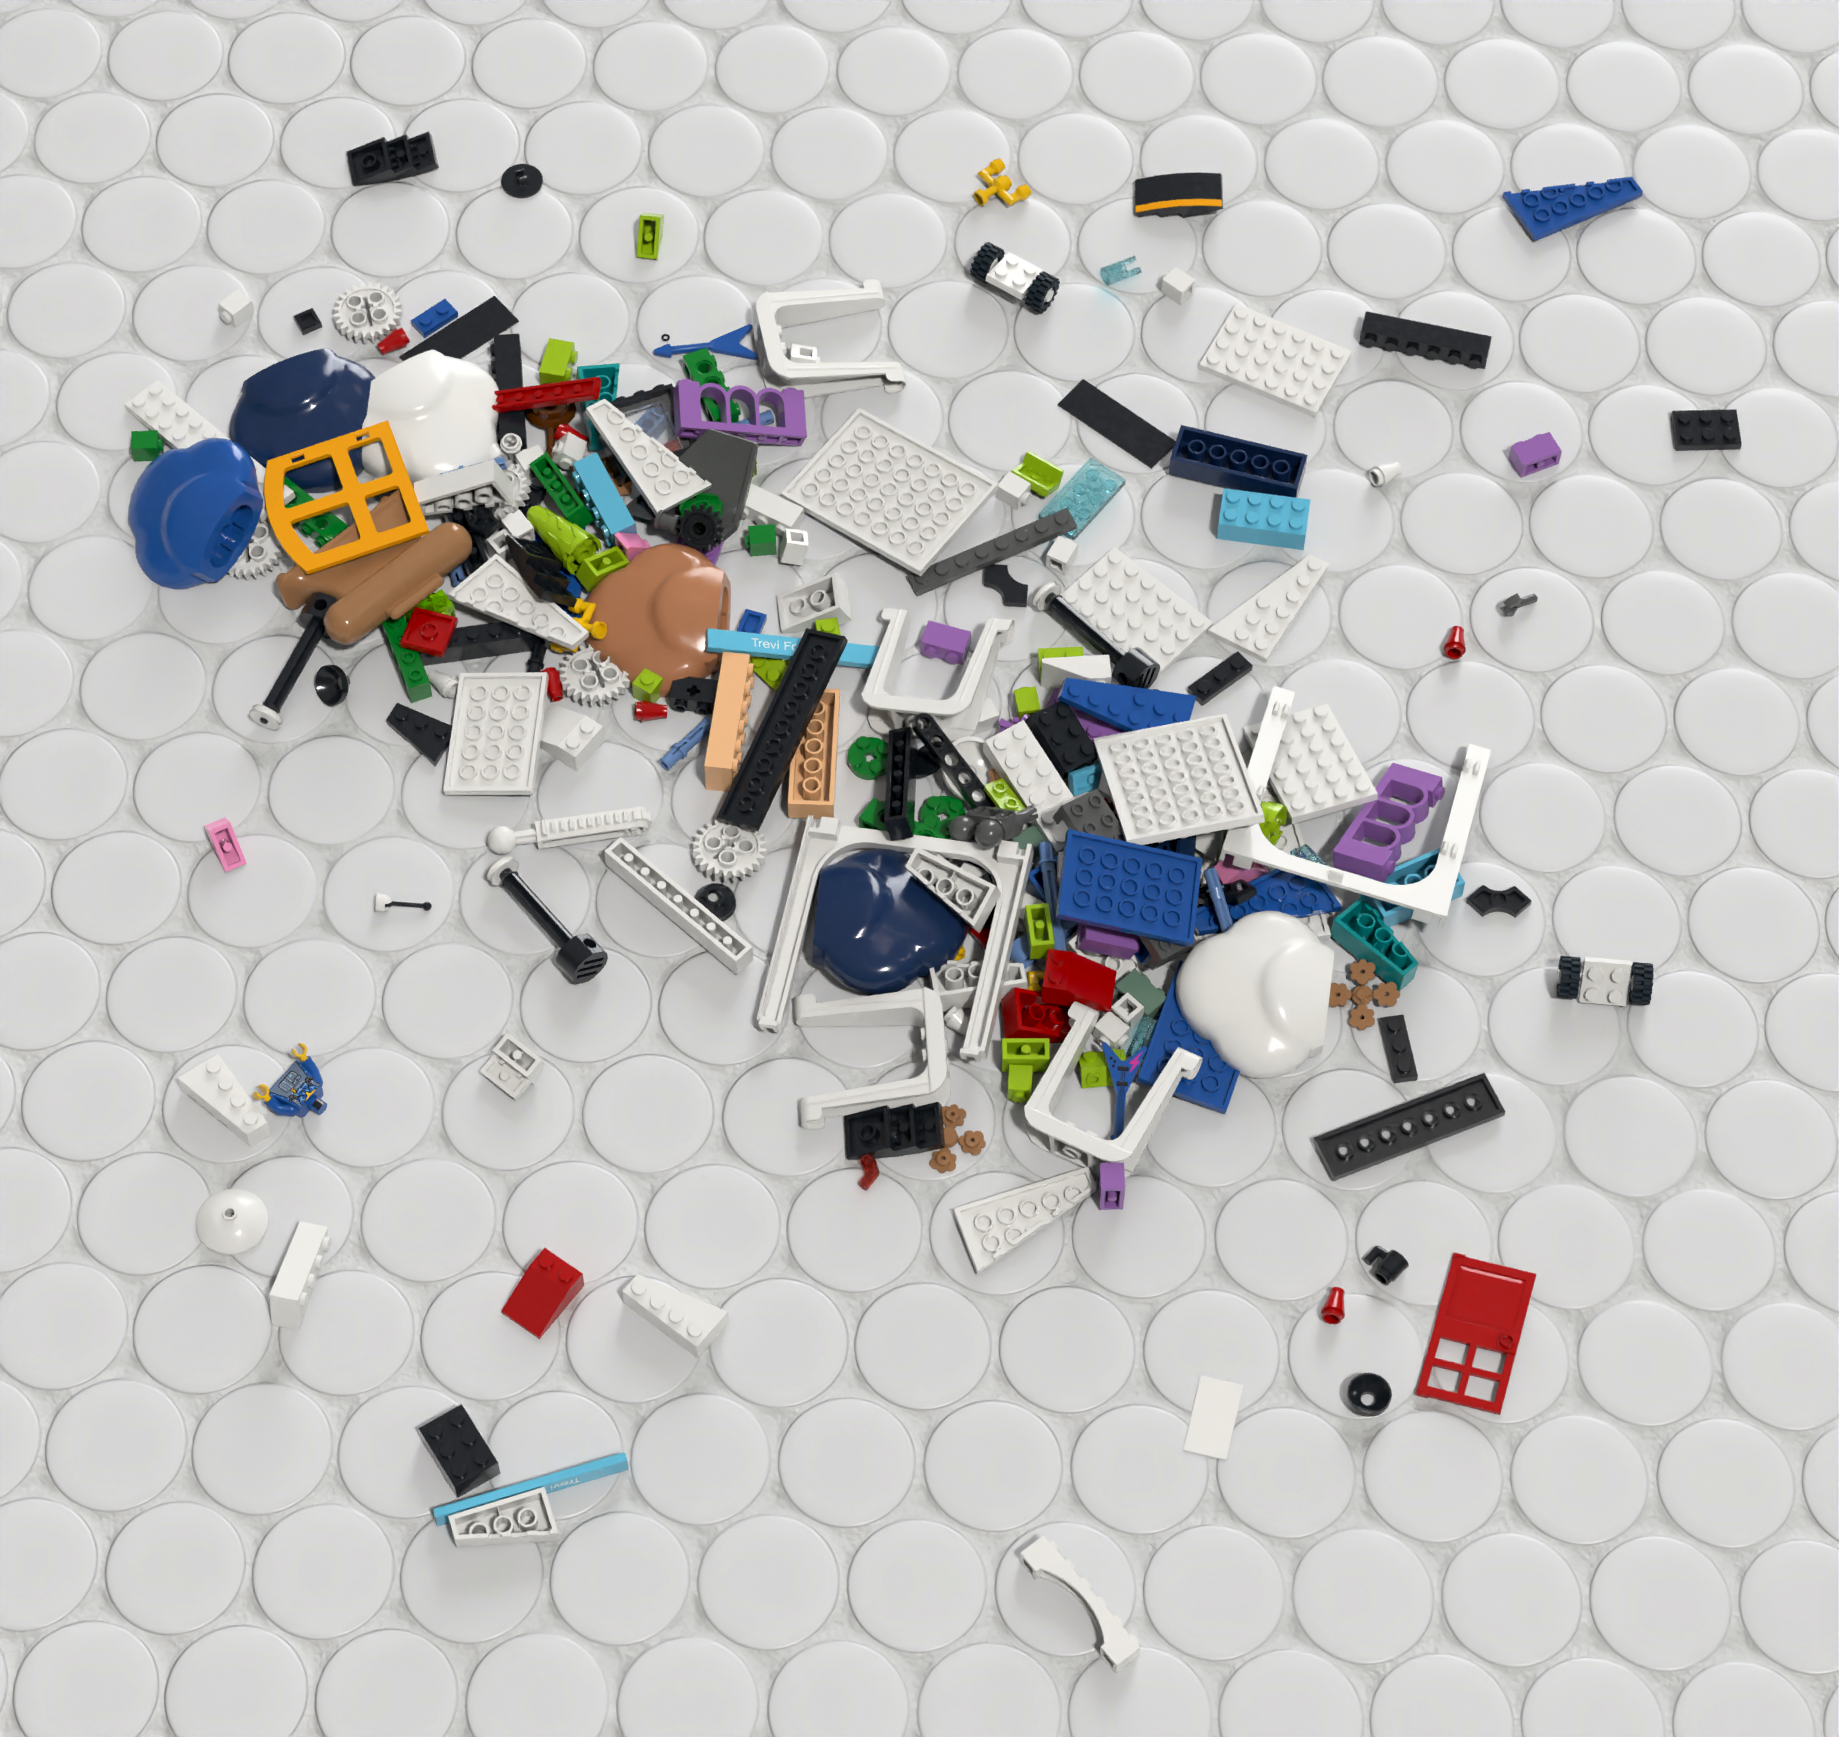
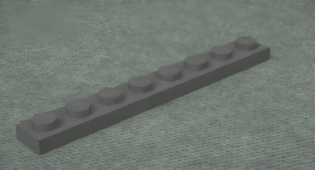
[908,508,1077,596]

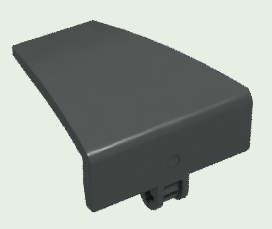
[626,428,759,542]

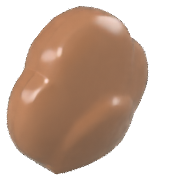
[582,543,731,698]

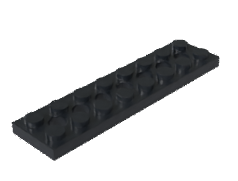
[1313,1073,1505,1181]

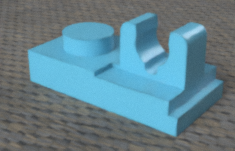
[1068,762,1102,796]

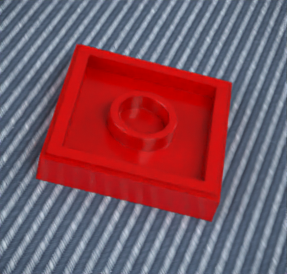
[400,607,458,658]

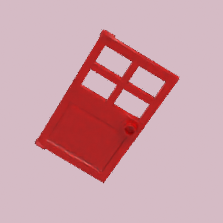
[1415,1253,1536,1415]

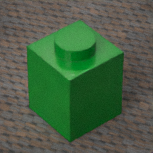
[131,430,164,462]
[744,524,777,557]

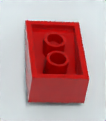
[1041,949,1117,1012]
[1001,987,1072,1044]
[501,1248,585,1339]

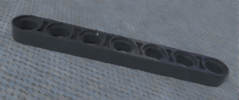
[912,713,1011,841]

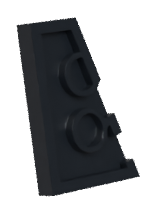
[386,703,452,767]

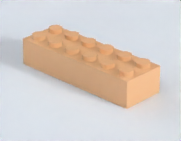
[704,652,755,792]
[788,689,840,819]

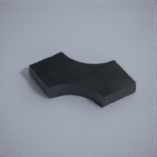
[469,503,501,540]
[984,564,1028,607]
[1198,879,1257,908]
[1466,885,1532,918]

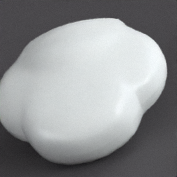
[362,350,499,484]
[1175,911,1334,1079]

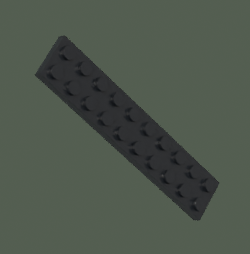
[716,628,848,831]

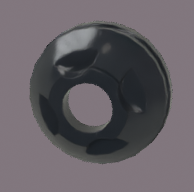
[315,665,350,706]
[695,883,736,922]
[1347,1373,1392,1417]

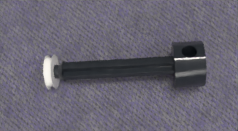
[1033,580,1160,689]
[249,592,338,730]
[487,856,608,984]

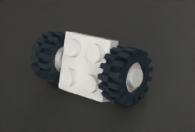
[970,242,1060,313]
[1557,956,1654,1006]

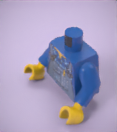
[253,1043,327,1118]

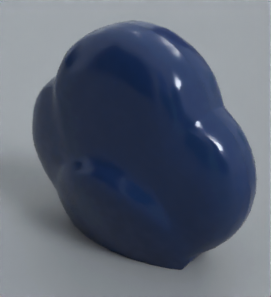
[229,348,376,493]
[812,848,968,995]

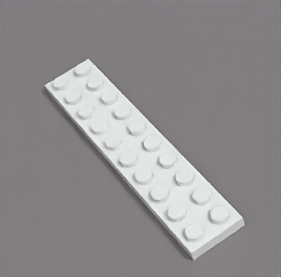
[125,380,295,522]

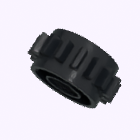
[676,503,726,552]

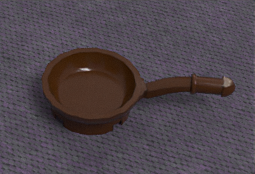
[525,383,577,464]

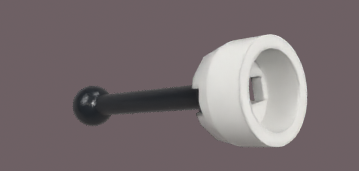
[375,893,432,912]

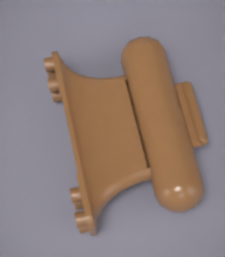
[276,484,472,645]

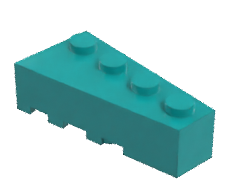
[576,363,620,451]
[1330,895,1419,991]

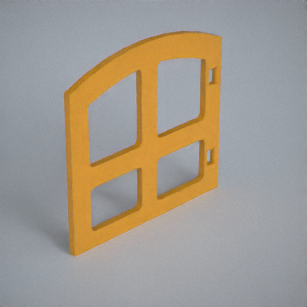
[264,420,429,575]

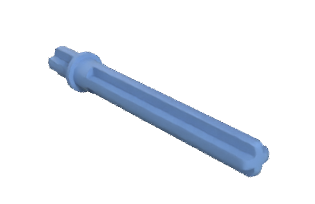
[1038,842,1067,951]
[1203,868,1233,933]

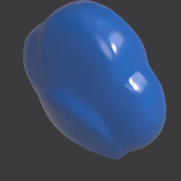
[128,438,263,589]

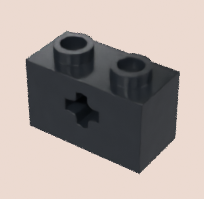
[669,676,718,715]

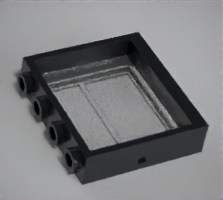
[591,383,697,485]

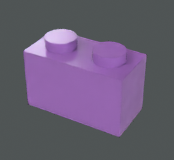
[1509,432,1562,478]
[920,620,971,665]
[1098,1162,1125,1210]

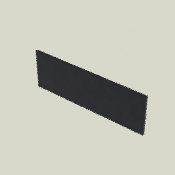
[399,296,519,361]
[1058,379,1176,469]

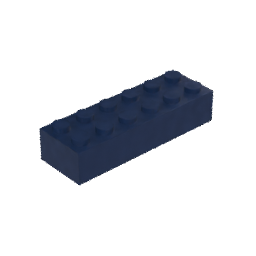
[1169,425,1308,498]

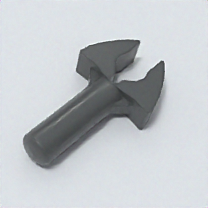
[1501,594,1538,616]

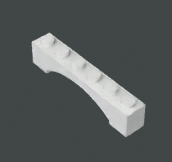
[1020,1535,1140,1674]

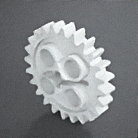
[333,282,403,343]
[468,463,531,520]
[228,518,284,580]
[559,644,630,706]
[693,819,767,882]

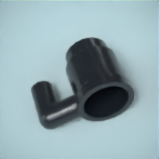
[1363,1246,1409,1285]

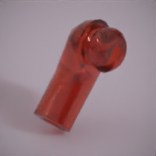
[858,1154,880,1191]

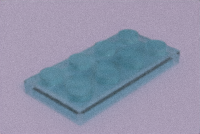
[1038,458,1126,541]

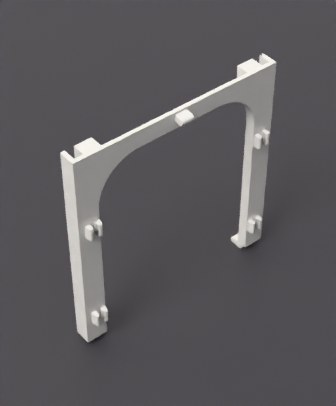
[1219,686,1491,928]
[756,815,1034,1062]

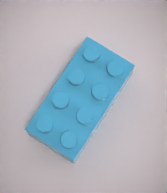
[572,452,637,548]
[1217,488,1310,550]
[1359,848,1465,927]

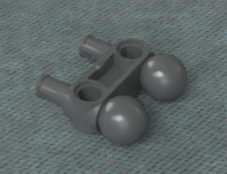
[948,805,1038,849]

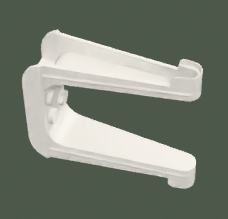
[753,279,907,398]
[861,607,1015,743]
[795,987,951,1129]
[1024,1001,1203,1178]

